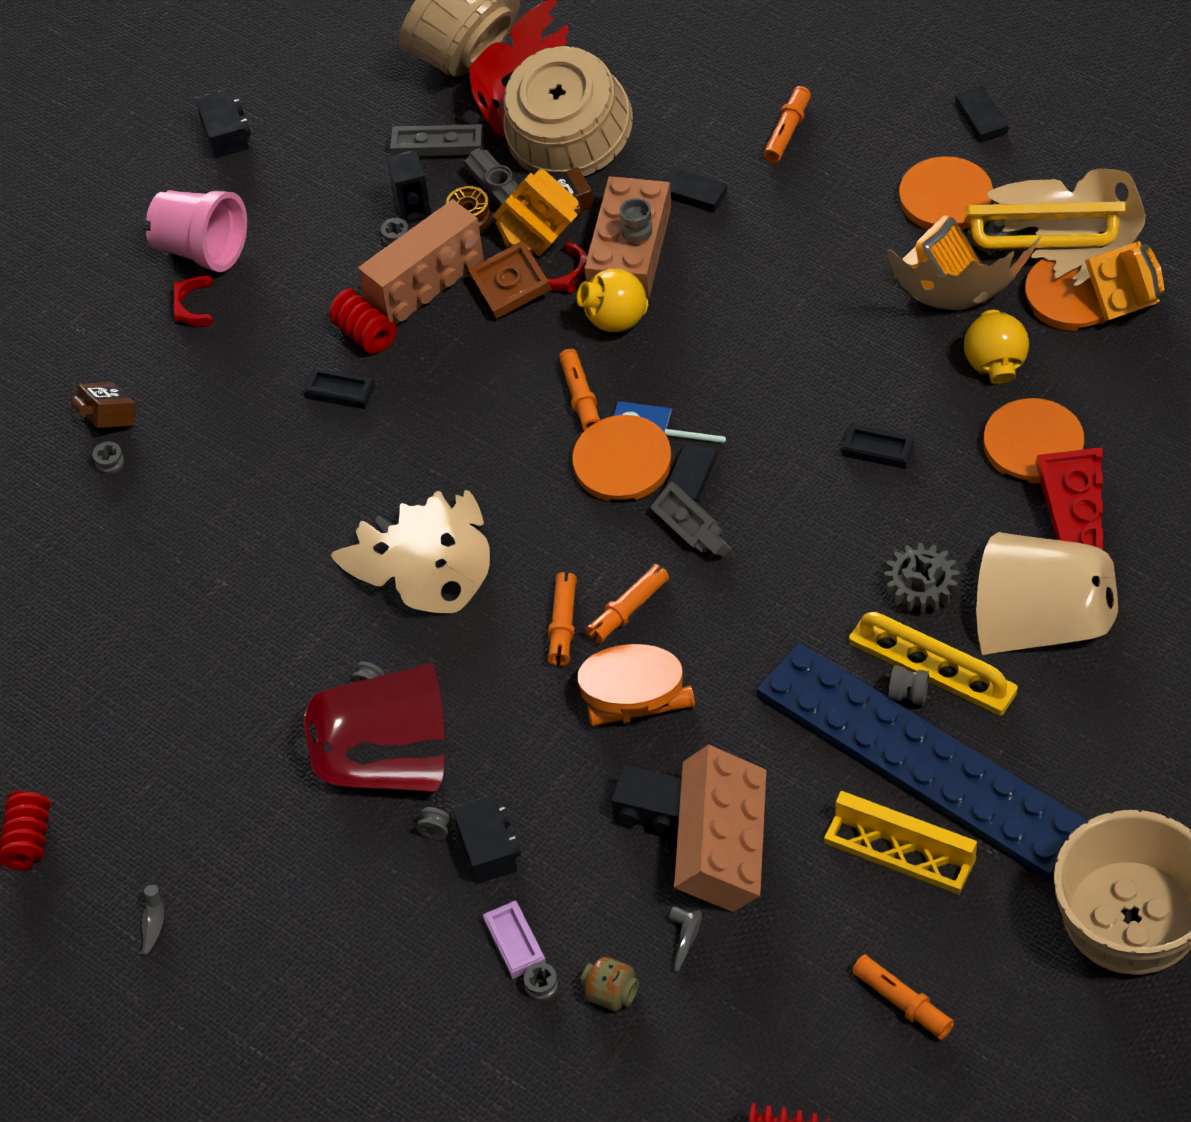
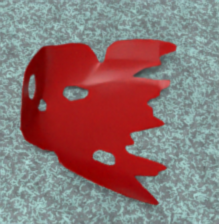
[469,0,569,137]

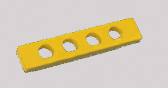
[964,202,1126,249]
[849,612,1018,716]

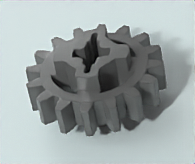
[884,543,959,613]

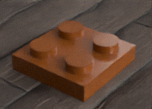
[468,241,552,319]

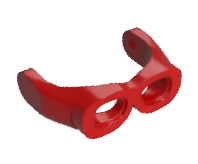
[547,242,588,293]
[174,276,213,327]

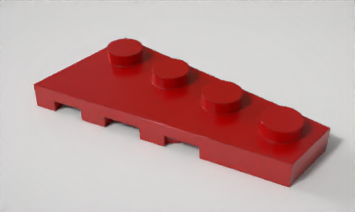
[1035,447,1103,550]

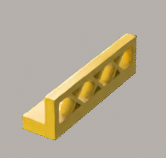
[824,791,977,895]

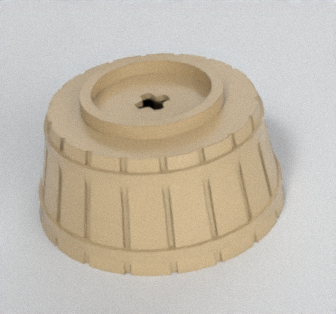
[399,0,520,77]
[504,46,633,176]
[1054,810,1191,975]

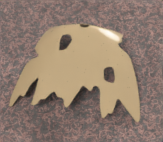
[987,168,1145,286]
[887,236,1041,310]
[331,490,490,613]

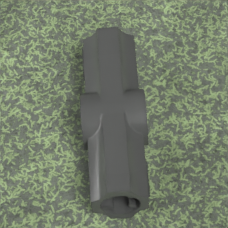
[464,148,519,206]

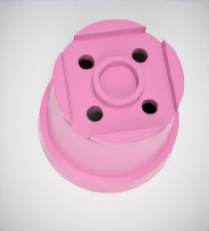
[146,190,247,272]

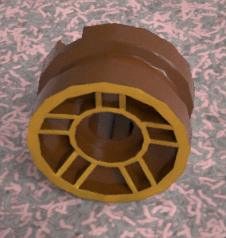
[446,186,491,231]

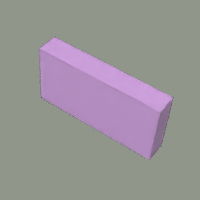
[483,900,546,979]

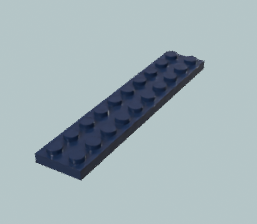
[757,643,1088,881]

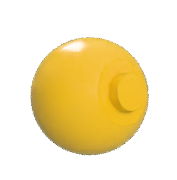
[577,269,648,332]
[964,310,1029,384]

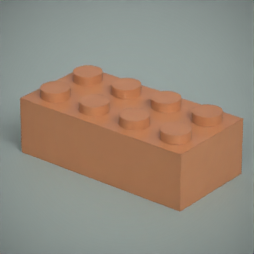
[585,176,671,300]
[358,199,484,325]
[674,744,766,912]

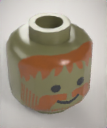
[581,956,639,1011]

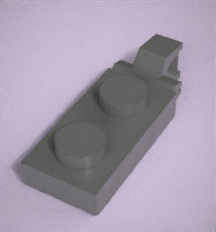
[650,482,732,558]

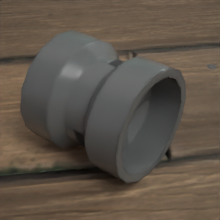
[620,198,652,243]
[888,666,929,706]

